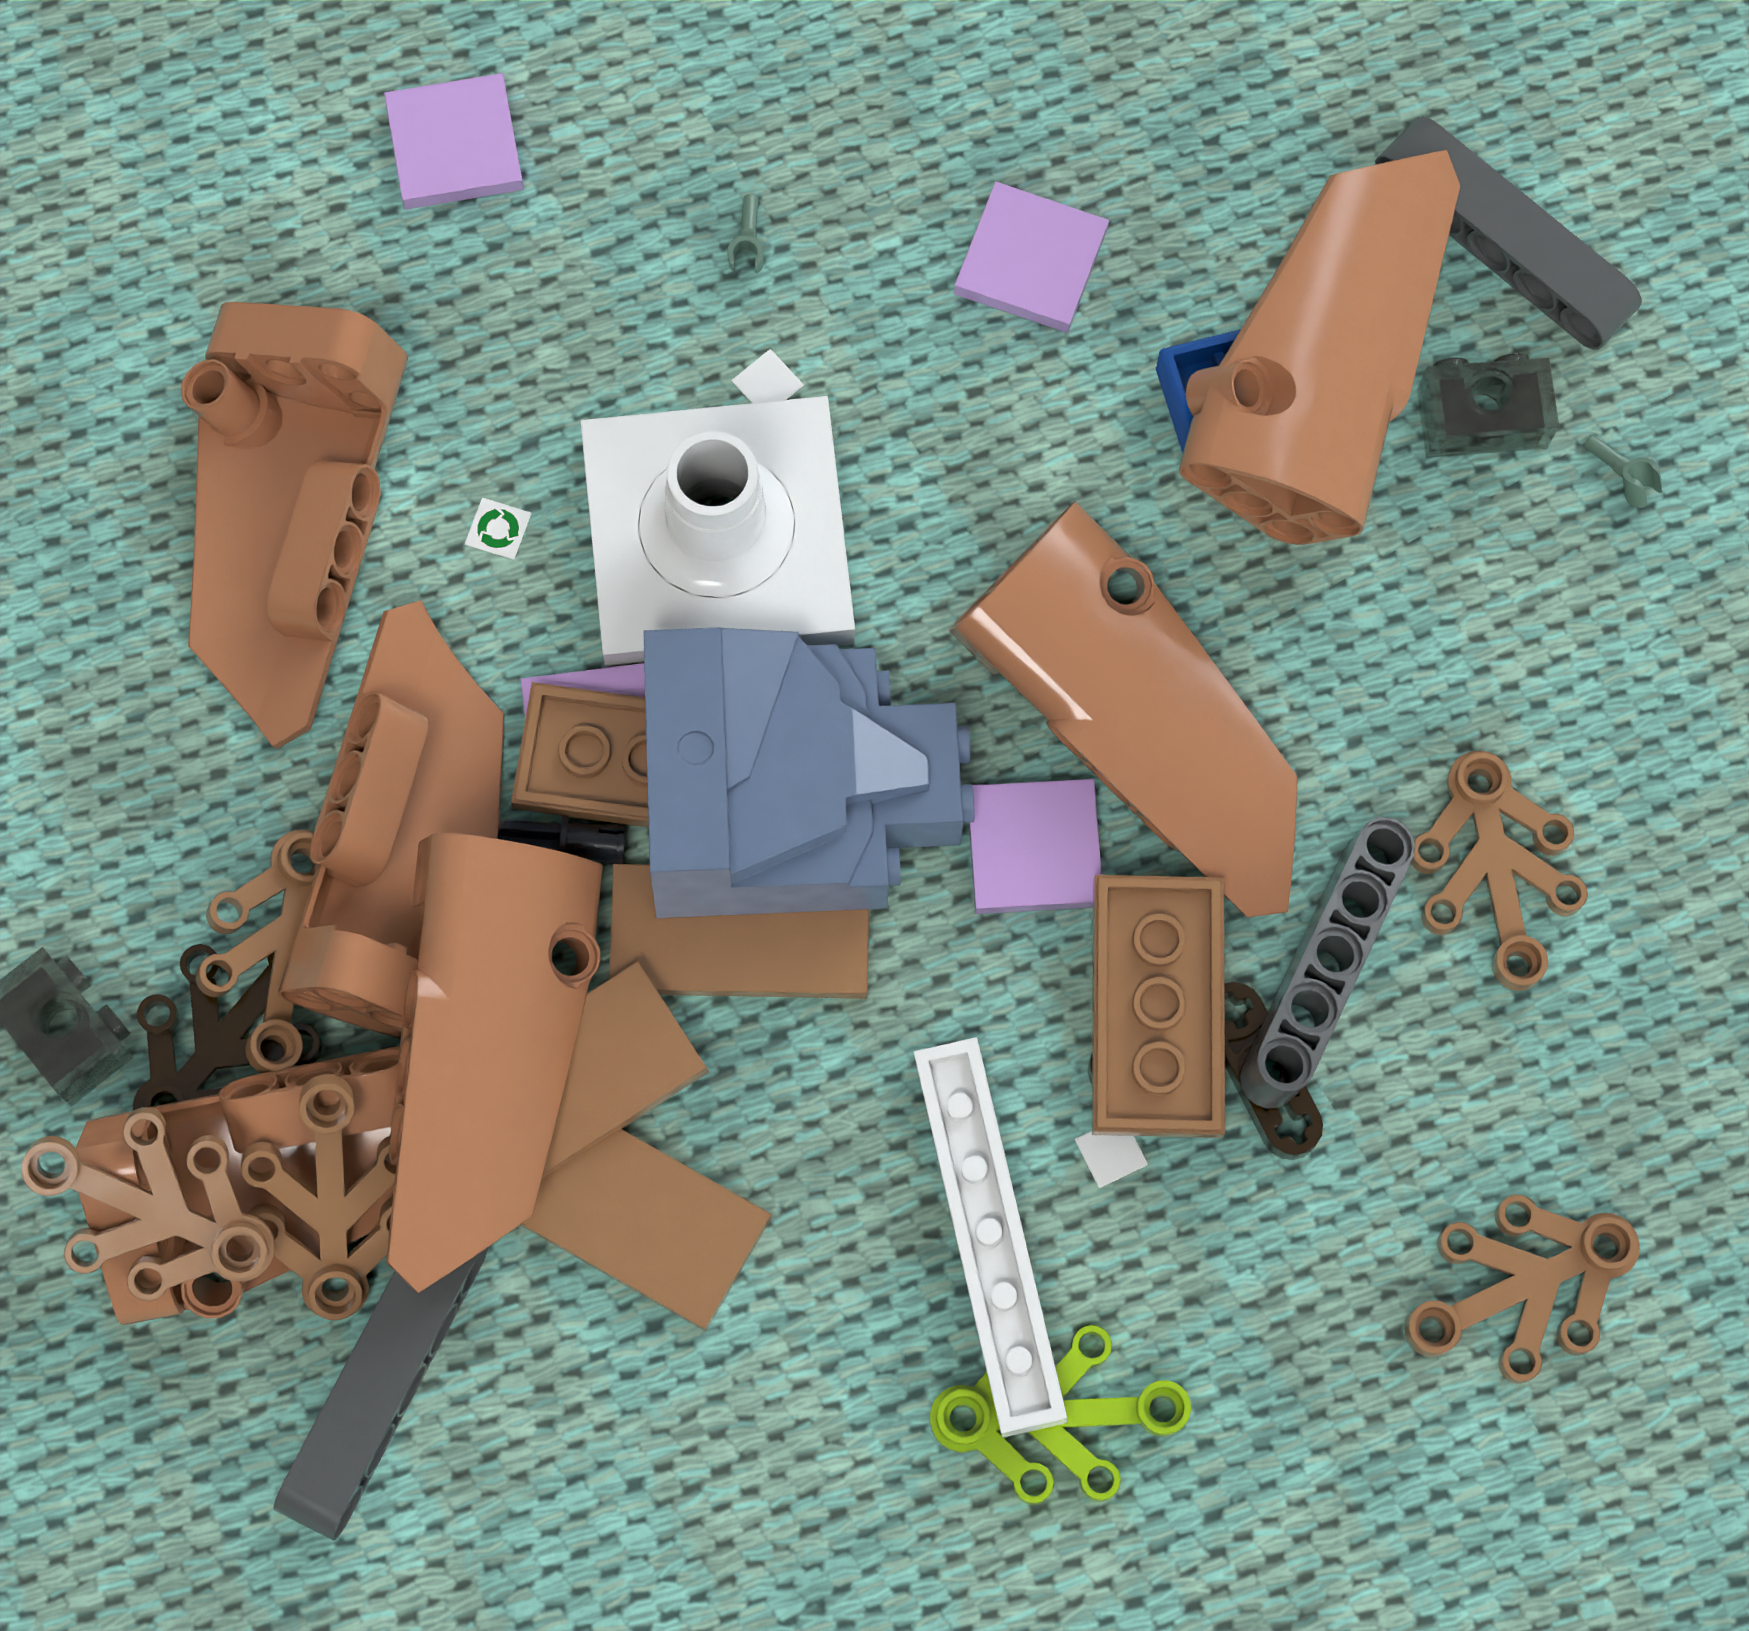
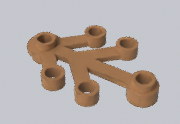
[1411,751,1588,991]
[195,830,317,1073]
[241,1074,397,1320]
[21,1107,275,1301]
[1405,1194,1640,1384]

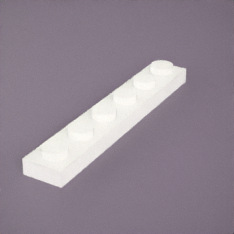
[914,1037,1068,1438]

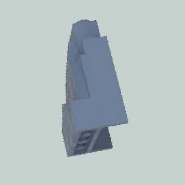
[643,627,974,918]

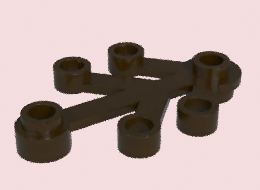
[133,944,322,1111]

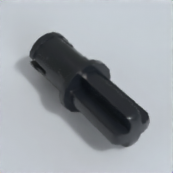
[497,815,625,865]

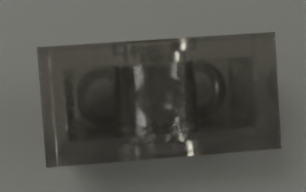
[1417,353,1559,458]
[0,947,134,1107]

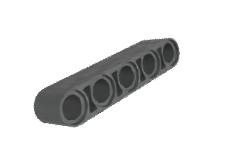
[1375,116,1642,350]
[1240,817,1415,1109]
[273,1247,489,1541]

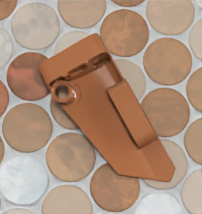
[1179,150,1460,545]
[180,302,409,749]
[949,501,1297,917]
[278,600,504,1039]
[386,833,603,1293]
[76,1046,401,1325]

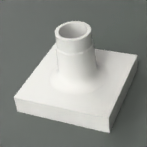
[581,396,855,668]

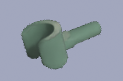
[727,194,764,273]
[1584,435,1662,508]

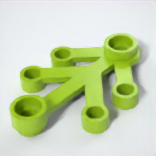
[929,1325,1191,1505]

